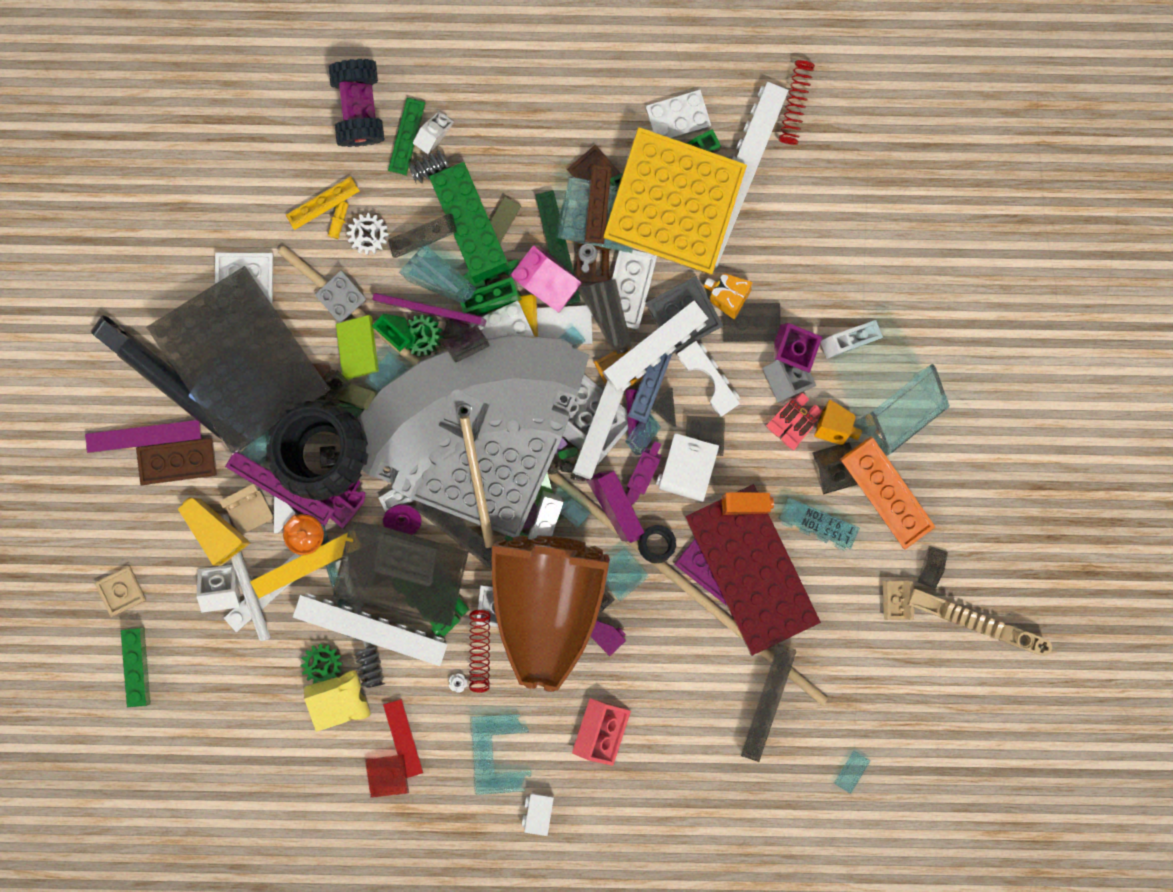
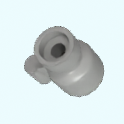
[578,243,597,273]

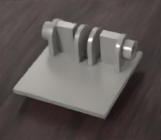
[315,270,366,323]

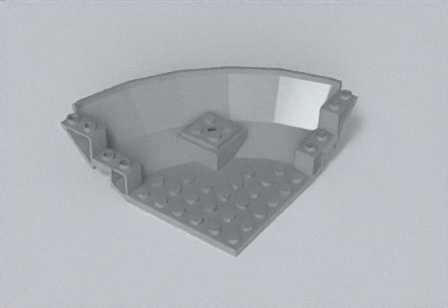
[357,335,589,537]

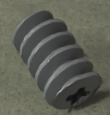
[409,150,450,185]
[354,646,385,688]

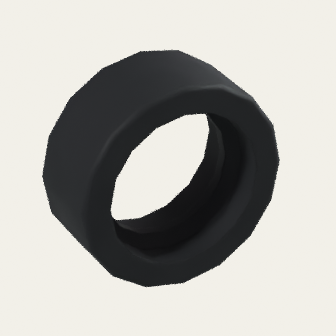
[638,525,676,563]

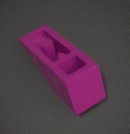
[590,620,626,657]

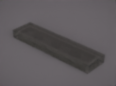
[388,214,457,258]

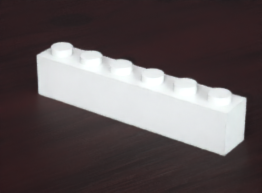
[602,301,708,391]

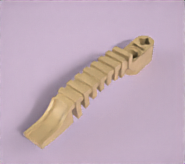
[907,588,1052,656]

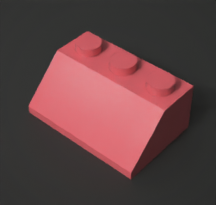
[572,698,631,766]

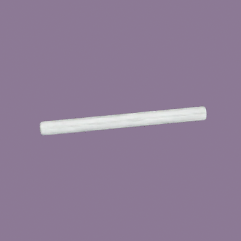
[221,515,270,641]

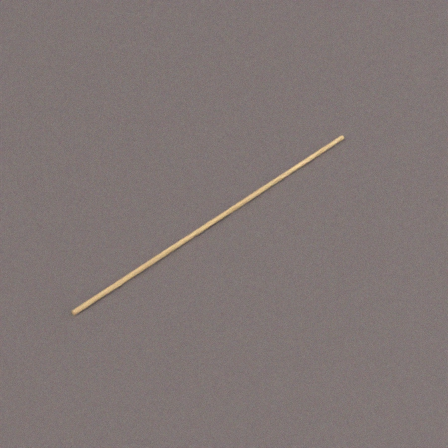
[278,246,828,706]

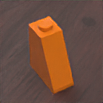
[722,492,774,515]

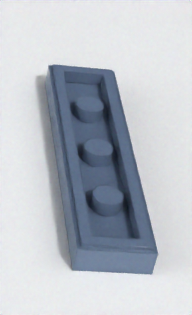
[628,353,672,424]

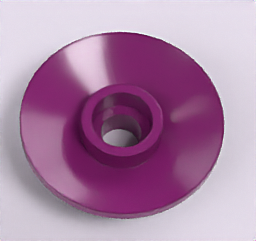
[383,504,421,537]

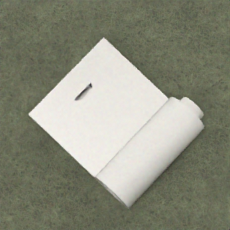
[656,433,719,502]

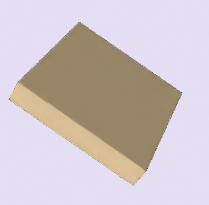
[94,566,146,617]

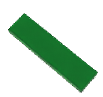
[388,97,426,176]

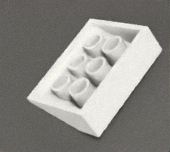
[560,374,628,465]

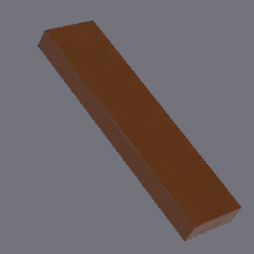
[584,164,612,244]

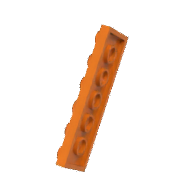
[840,436,935,550]

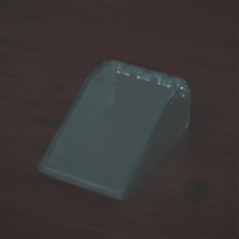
[856,364,950,456]

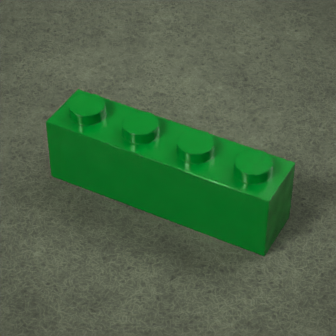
[121,628,151,708]

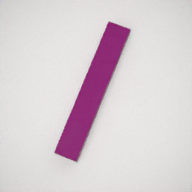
[372,293,486,327]
[85,420,202,453]
[225,450,335,526]

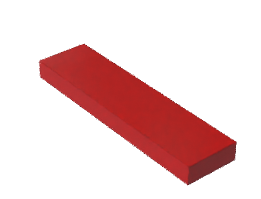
[383,699,424,779]

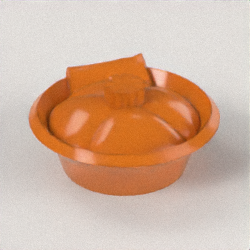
[283,514,324,555]

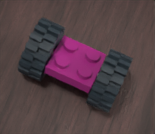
[328,59,384,147]

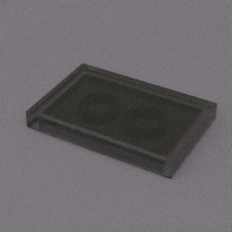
[723,303,780,342]

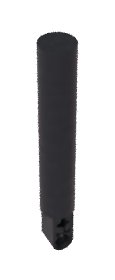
[91,315,240,446]

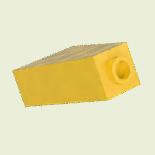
[178,497,251,566]

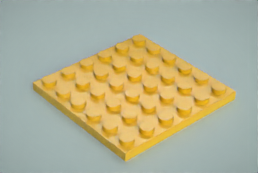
[603,127,747,275]

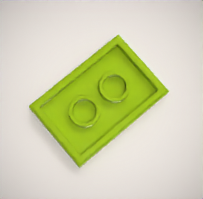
[336,315,379,380]

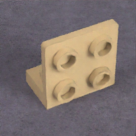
[219,484,274,535]

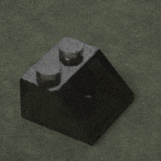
[812,442,858,495]

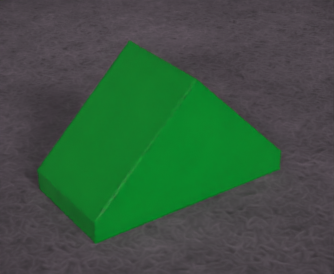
[372,313,412,352]

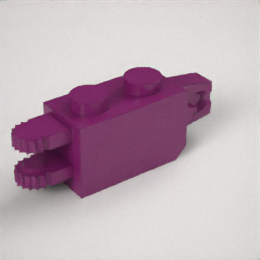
[627,441,662,505]

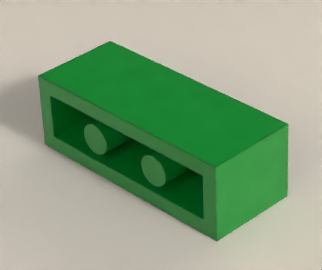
[458,277,522,316]

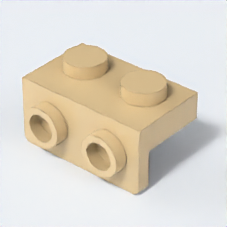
[883,581,915,620]

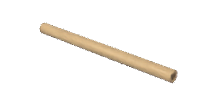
[460,416,495,548]

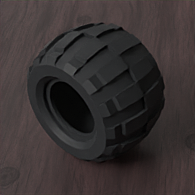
[266,400,368,500]

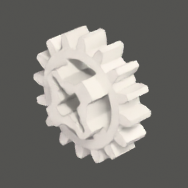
[347,213,389,255]

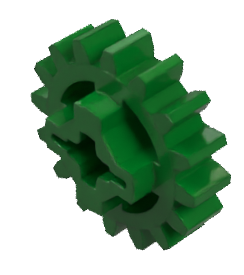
[406,315,443,357]
[300,643,343,684]

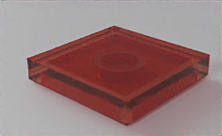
[365,754,409,798]

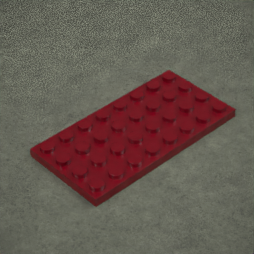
[685,484,821,656]

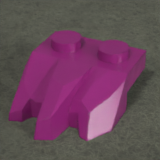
[321,480,365,529]

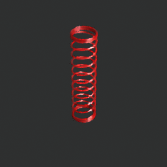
[778,60,815,145]
[469,610,491,693]

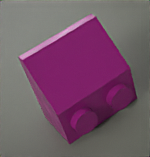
[774,323,822,373]

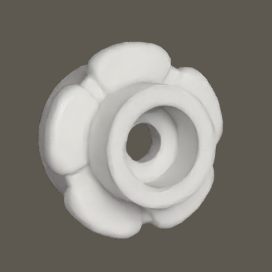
[449,673,468,692]

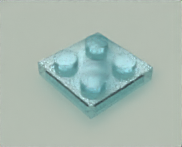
[606,547,649,601]

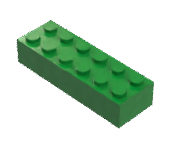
[429,162,510,284]

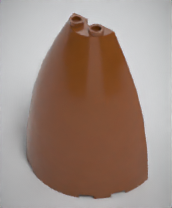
[492,535,610,692]

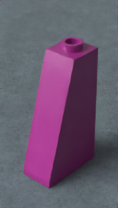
[586,471,644,543]

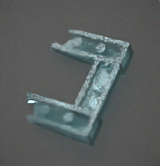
[470,714,531,795]

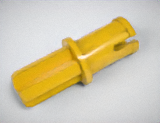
[327,201,349,239]

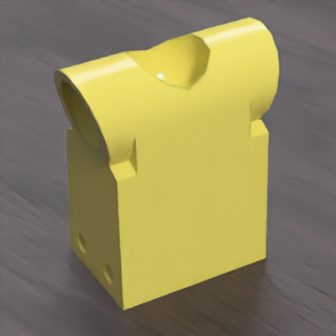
[304,670,371,732]

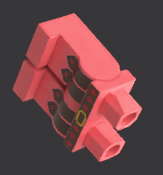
[765,393,822,451]

